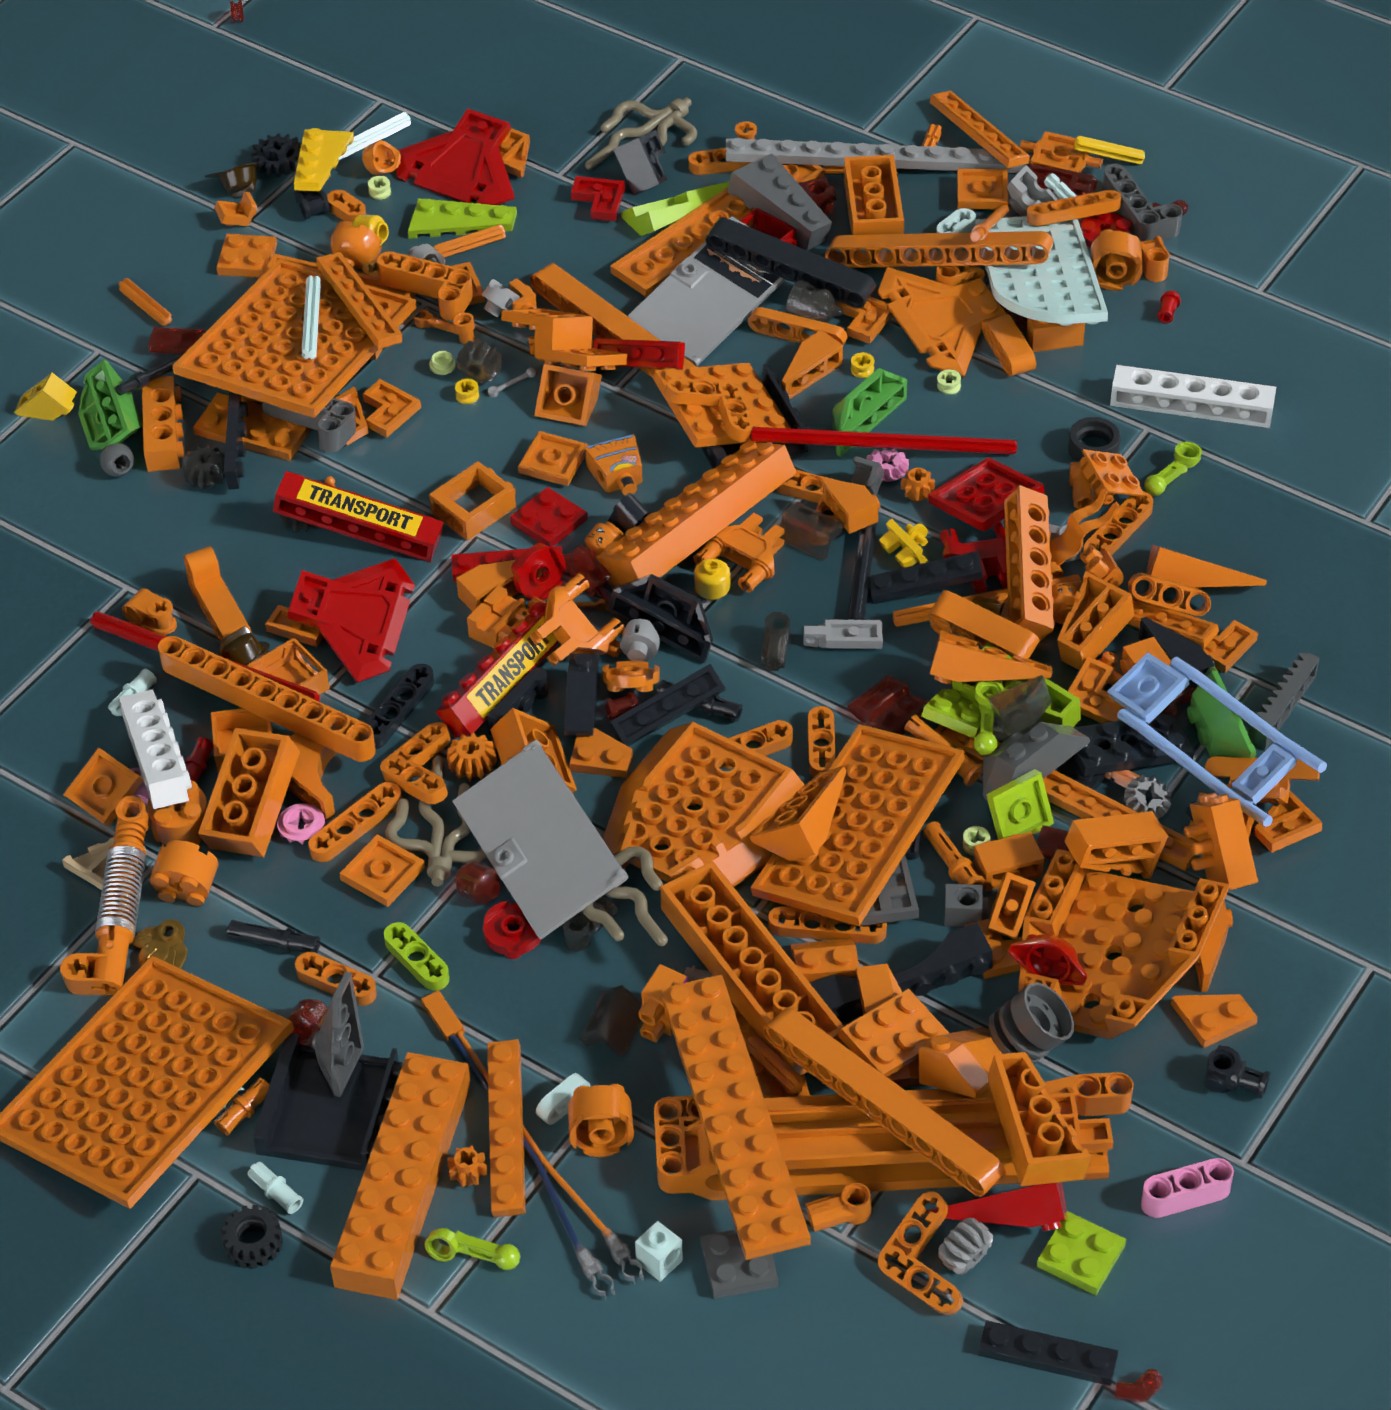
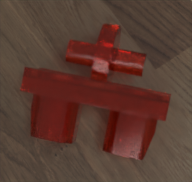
[563,544,611,596]

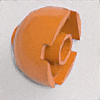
[330,221,383,269]

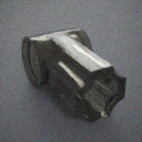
[760,612,790,671]
[563,894,618,952]

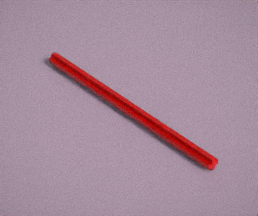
[750,427,1017,454]
[90,611,321,701]

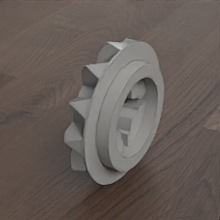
[1124,775,1171,819]

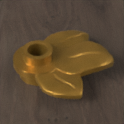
[132,919,188,969]

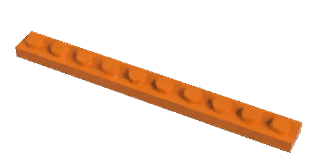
[934,725,1198,872]

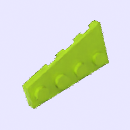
[408,198,517,239]

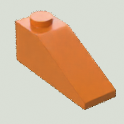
[782,330,843,399]
[456,560,544,612]
[1194,901,1233,993]

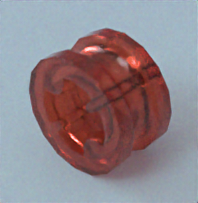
[230,0,244,22]

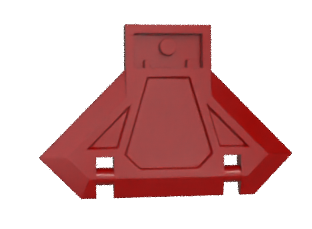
[395,109,516,205]
[286,558,415,683]

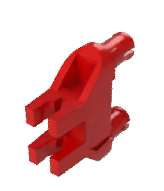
[939,520,1007,593]

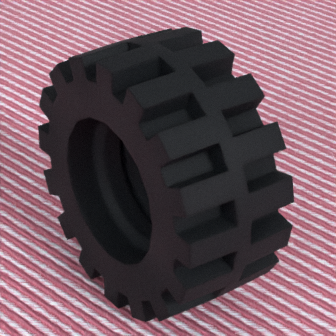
[221,1205,283,1269]

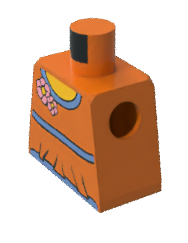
[585,434,643,495]

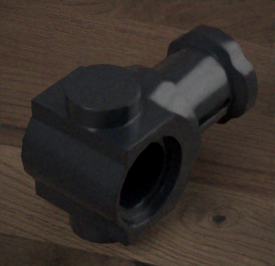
[1204,1045,1271,1099]

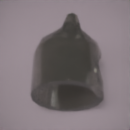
[785,280,844,323]

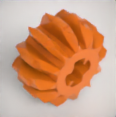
[447,732,497,782]

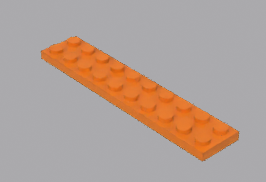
[610,164,825,297]
[661,974,811,1260]

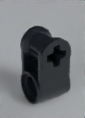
[293,177,330,220]
[608,493,650,537]

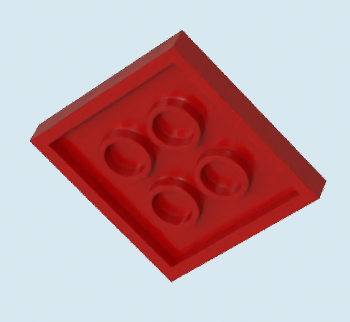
[928,457,1045,532]

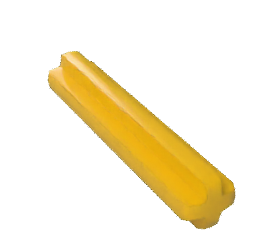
[1074,136,1145,165]

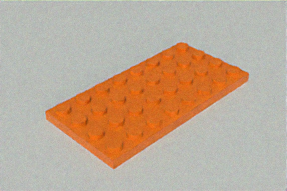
[751,724,965,926]

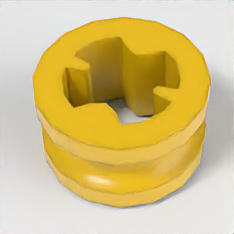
[851,352,875,378]
[455,378,479,404]

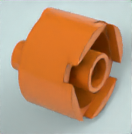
[1090,229,1142,291]
[147,780,208,845]
[149,840,219,907]
[567,1084,634,1157]

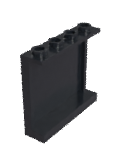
[253,1033,403,1171]

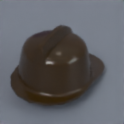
[205,163,260,197]
[218,627,270,666]

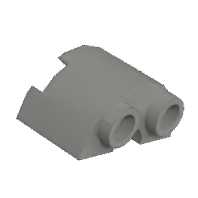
[1007,165,1059,217]

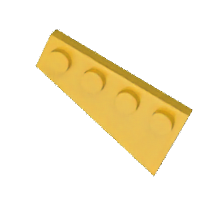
[294,128,354,191]

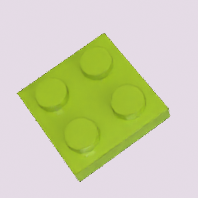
[921,689,981,739]
[986,769,1054,840]
[1037,1211,1126,1296]

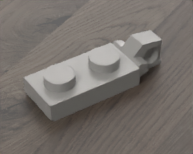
[803,620,883,649]

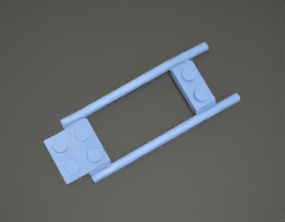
[1107,652,1327,827]

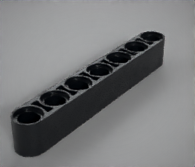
[705,217,876,308]

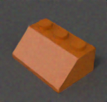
[490,708,577,793]

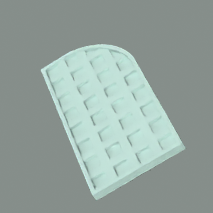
[975,216,1108,326]

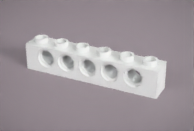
[1110,365,1276,428]
[119,689,192,809]

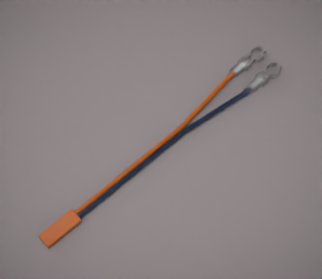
[421,990,644,1300]

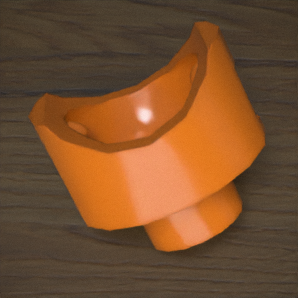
[362,140,401,176]

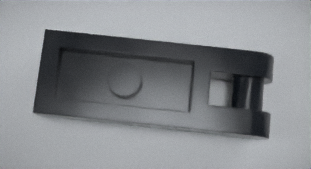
[487,668,548,735]

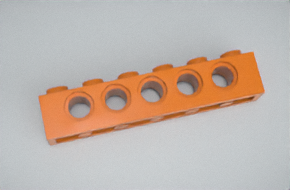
[1004,485,1055,642]

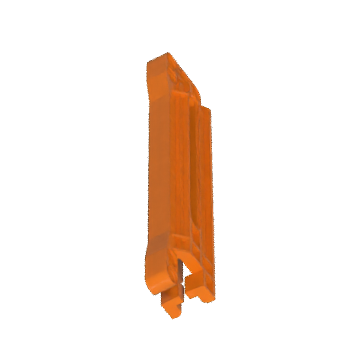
[654,1072,1134,1201]

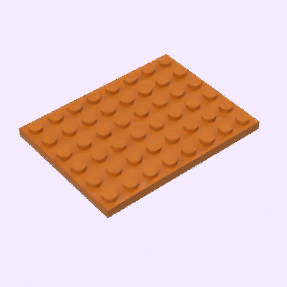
[173,259,416,418]
[0,956,294,1209]

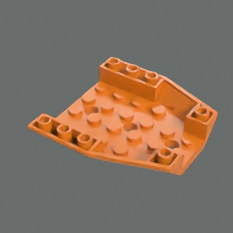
[603,722,805,887]
[1018,849,1230,1040]

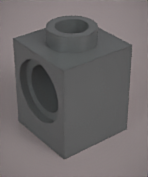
[944,884,988,927]

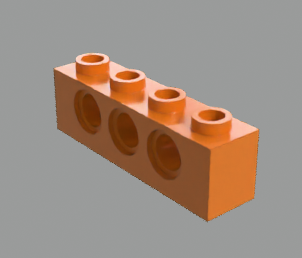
[142,375,184,472]

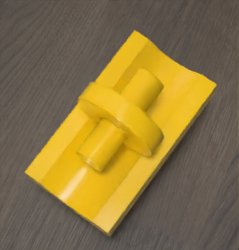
[879,519,928,568]

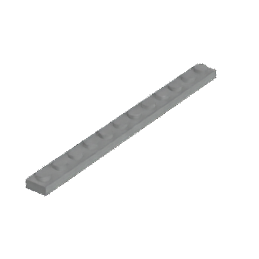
[726,138,1024,173]

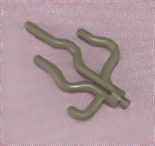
[585,97,697,170]
[385,756,488,886]
[582,846,668,946]

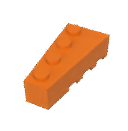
[987,1052,1092,1186]

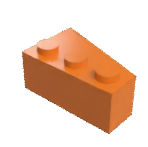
[1057,571,1135,670]

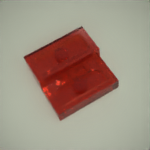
[848,675,929,735]

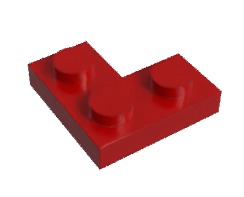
[571,176,625,221]

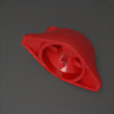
[1008,934,1087,986]

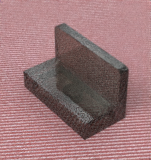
[780,502,844,561]
[579,985,642,1056]

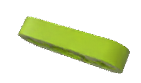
[384,922,449,991]

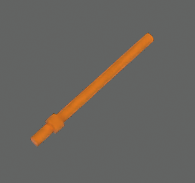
[970,204,1009,242]

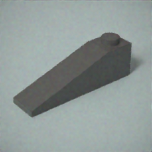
[312,971,364,1097]

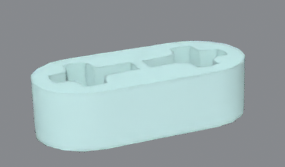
[937,208,976,233]
[536,1073,590,1125]

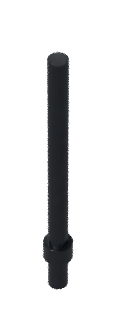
[116,354,183,395]

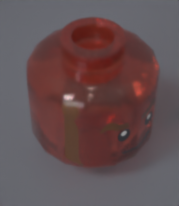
[455,861,500,905]
[287,999,328,1045]

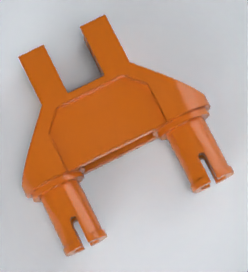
[693,513,784,593]
[529,573,625,667]

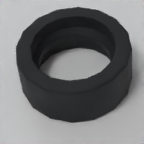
[1068,417,1120,462]

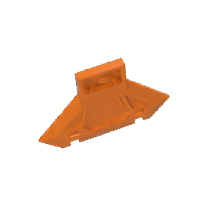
[878,267,1007,377]

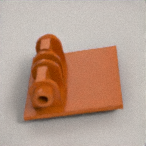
[1080,449,1145,504]

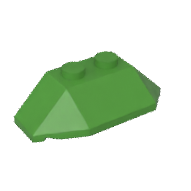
[78,359,143,451]
[832,368,907,457]
[1187,666,1256,758]

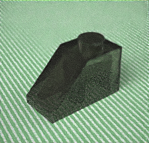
[988,675,1052,736]

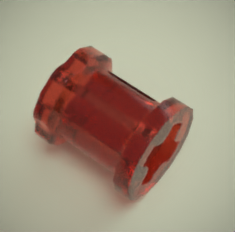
[605,691,639,721]

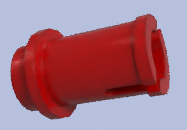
[1157,290,1181,324]

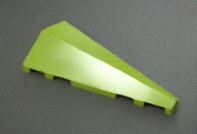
[621,181,730,236]

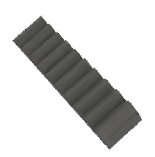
[1249,652,1320,751]

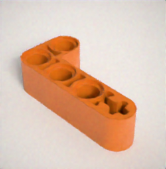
[377,251,473,321]
[183,546,252,643]
[928,590,1040,659]

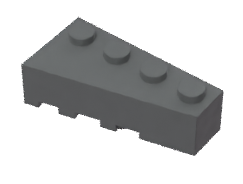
[727,153,832,251]

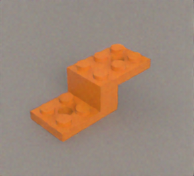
[501,308,627,371]

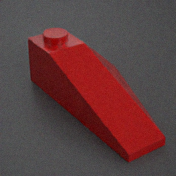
[928,1182,1068,1232]

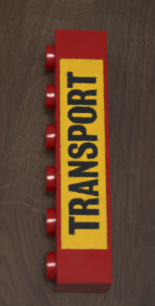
[273,471,444,563]
[435,601,559,738]

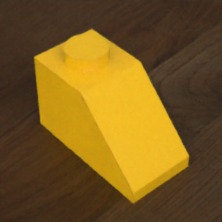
[14,373,77,421]

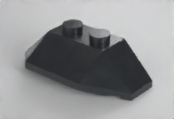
[607,574,713,663]

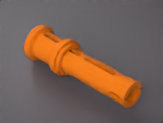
[904,715,983,786]
[923,821,987,892]

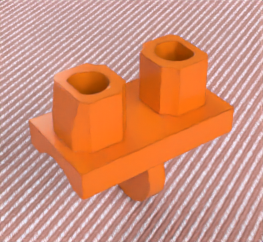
[1080,545,1124,587]

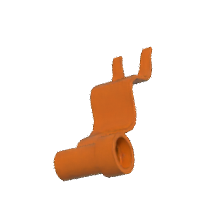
[1050,486,1120,579]

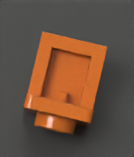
[214,192,257,226]
[509,278,537,310]

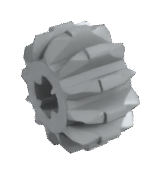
[938,1218,993,1275]

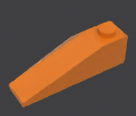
[1146,544,1267,590]
[930,631,1052,684]
[750,766,846,861]
[856,963,922,1087]
[919,1027,1003,1098]

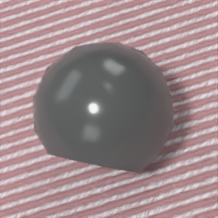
[100,443,134,477]

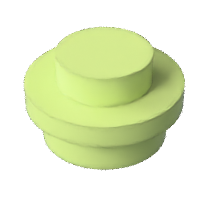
[429,351,456,375]

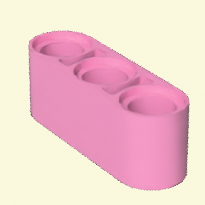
[1141,1158,1234,1218]

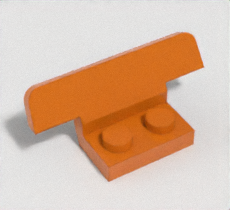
[1204,756,1320,804]

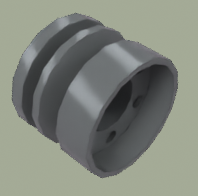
[989,982,1074,1065]

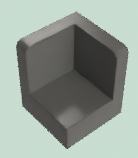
[851,456,885,496]

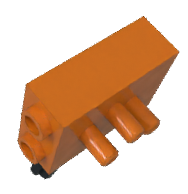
[1184,793,1258,890]

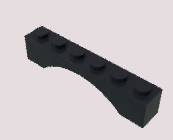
[810,922,993,1023]

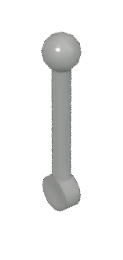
[488,368,536,397]

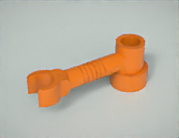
[413,309,475,344]

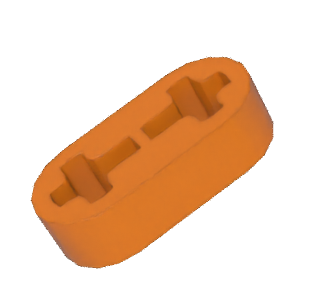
[327,190,366,222]

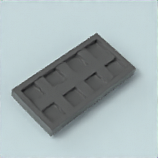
[860,855,919,926]

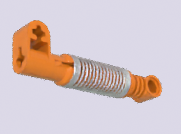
[60,795,150,996]

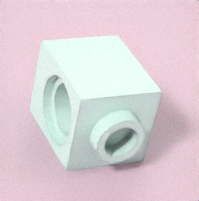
[635,1221,683,1282]

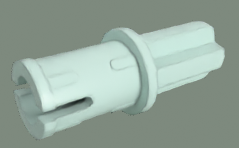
[108,669,157,716]
[247,1162,304,1214]

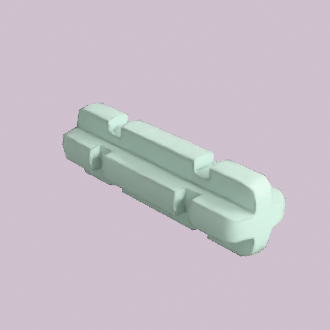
[1044,173,1077,199]

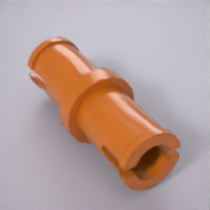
[214,1077,270,1136]

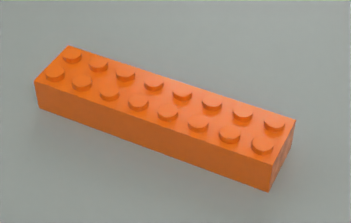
[597,441,796,586]
[660,861,846,1076]
[330,1052,471,1300]

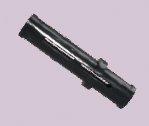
[657,680,743,722]
[227,919,320,953]

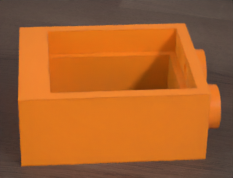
[429,461,516,541]

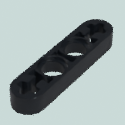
[365,664,434,749]

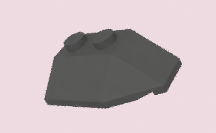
[983,722,1090,801]

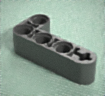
[1102,164,1183,241]
[262,398,356,452]

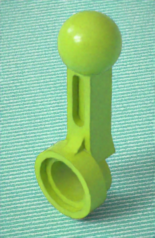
[1144,442,1202,496]
[974,680,1005,755]
[425,1228,520,1270]

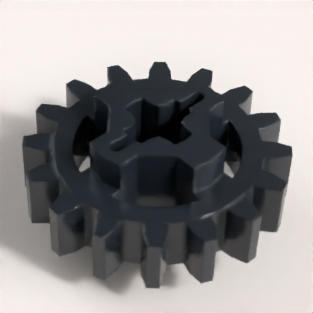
[251,133,302,177]

